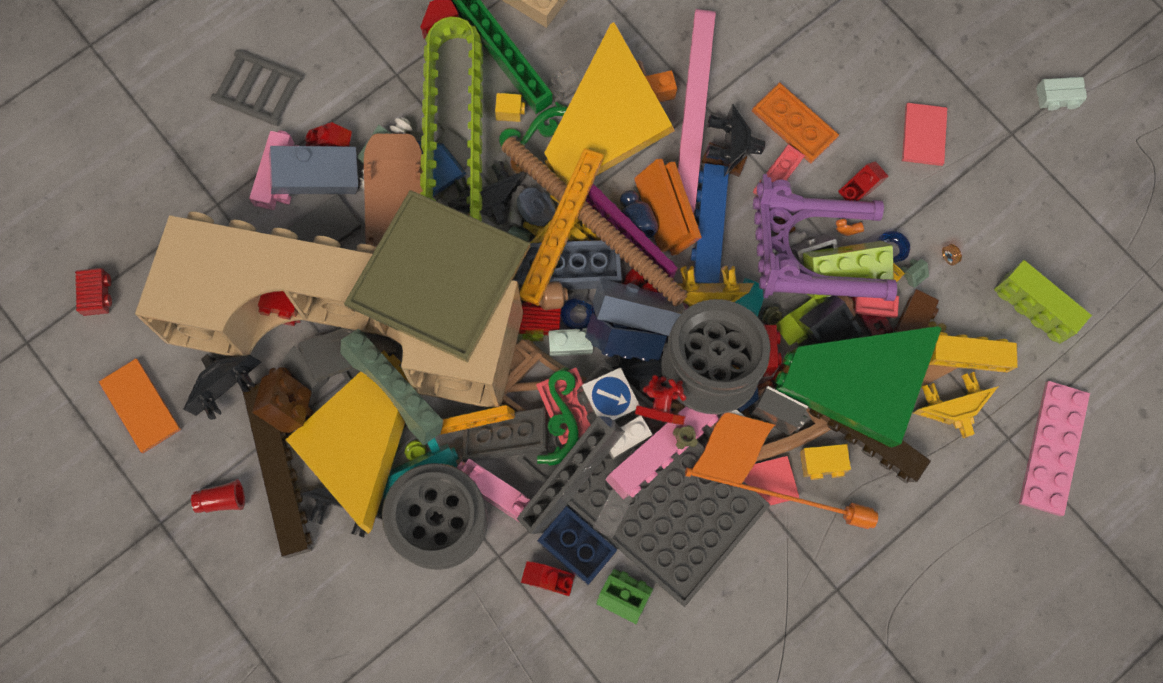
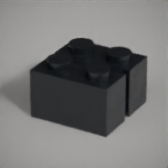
[799,295,864,344]

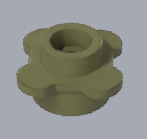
[673,425,698,450]

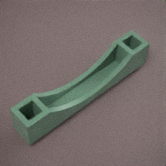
[340,329,443,445]

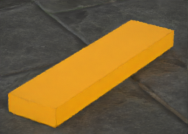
[439,405,515,435]

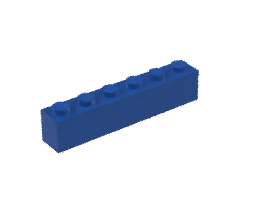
[690,164,729,283]

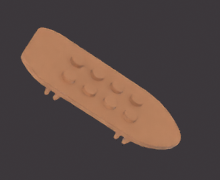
[364,134,423,247]

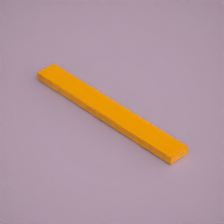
[519,148,604,306]

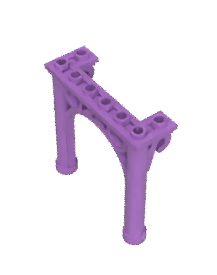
[753,174,897,301]

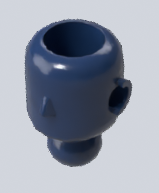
[620,190,658,239]

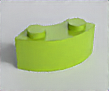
[776,298,824,346]

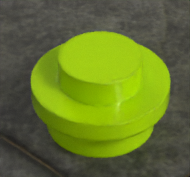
[404,440,426,461]

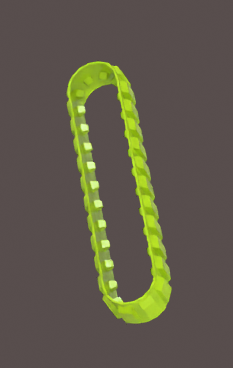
[420,17,483,221]

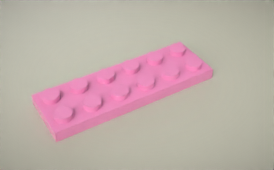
[1019,381,1090,516]

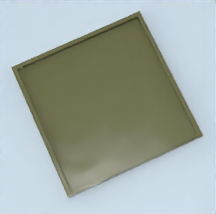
[344,190,530,363]

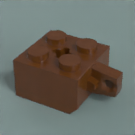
[252,369,315,433]

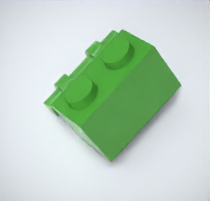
[596,569,654,624]

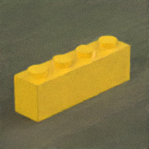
[929,332,1018,373]

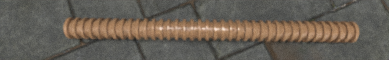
[501,137,688,306]

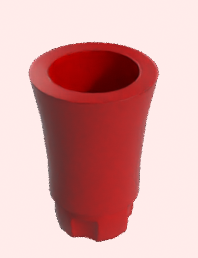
[191,479,245,513]

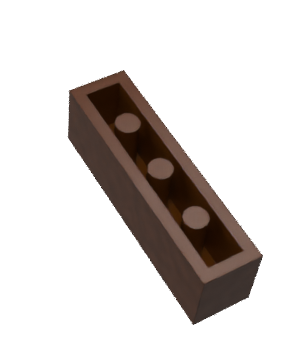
[893,289,939,333]

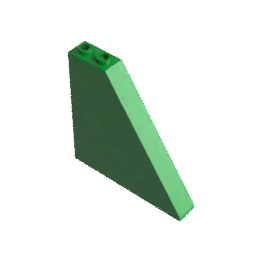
[775,326,942,448]

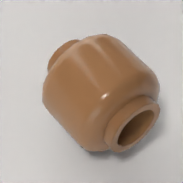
[539,281,568,310]

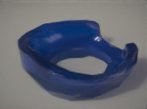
[877,231,910,263]
[561,298,595,331]

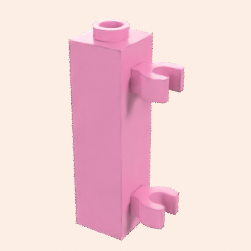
[249,130,298,210]
[456,459,531,523]

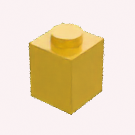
[495,93,525,122]

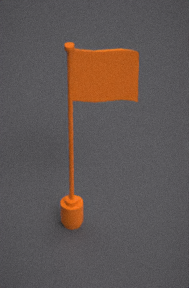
[685,413,878,529]

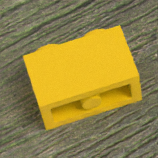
[800,444,851,480]

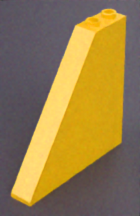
[545,22,675,185]
[286,351,410,533]

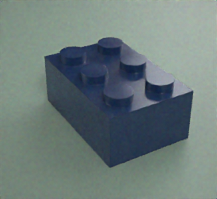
[585,313,667,361]
[537,506,617,586]

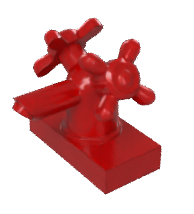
[635,375,686,425]

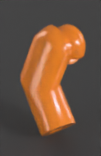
[835,219,864,236]

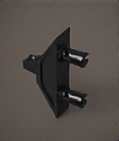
[706,104,765,177]
[448,161,525,226]
[612,351,666,402]
[183,354,262,420]
[301,487,382,538]

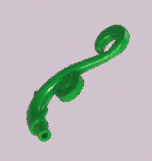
[499,102,568,147]
[537,370,579,466]

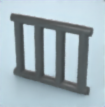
[210,49,303,126]

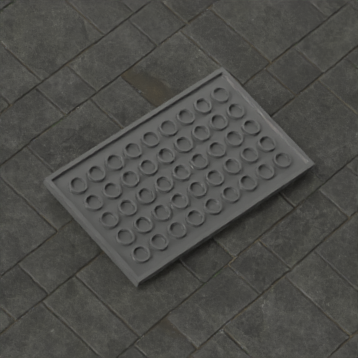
[516,361,771,607]

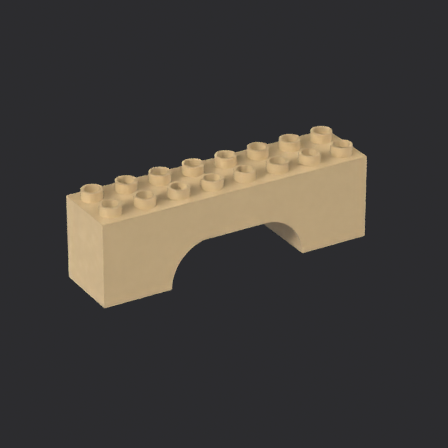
[135,212,523,408]

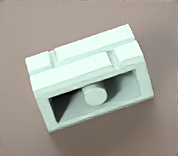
[1036,77,1087,110]
[549,329,593,357]

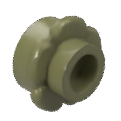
[762,306,782,325]

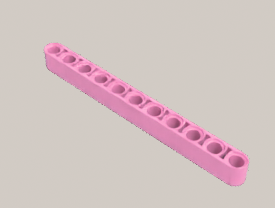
[678,9,716,214]

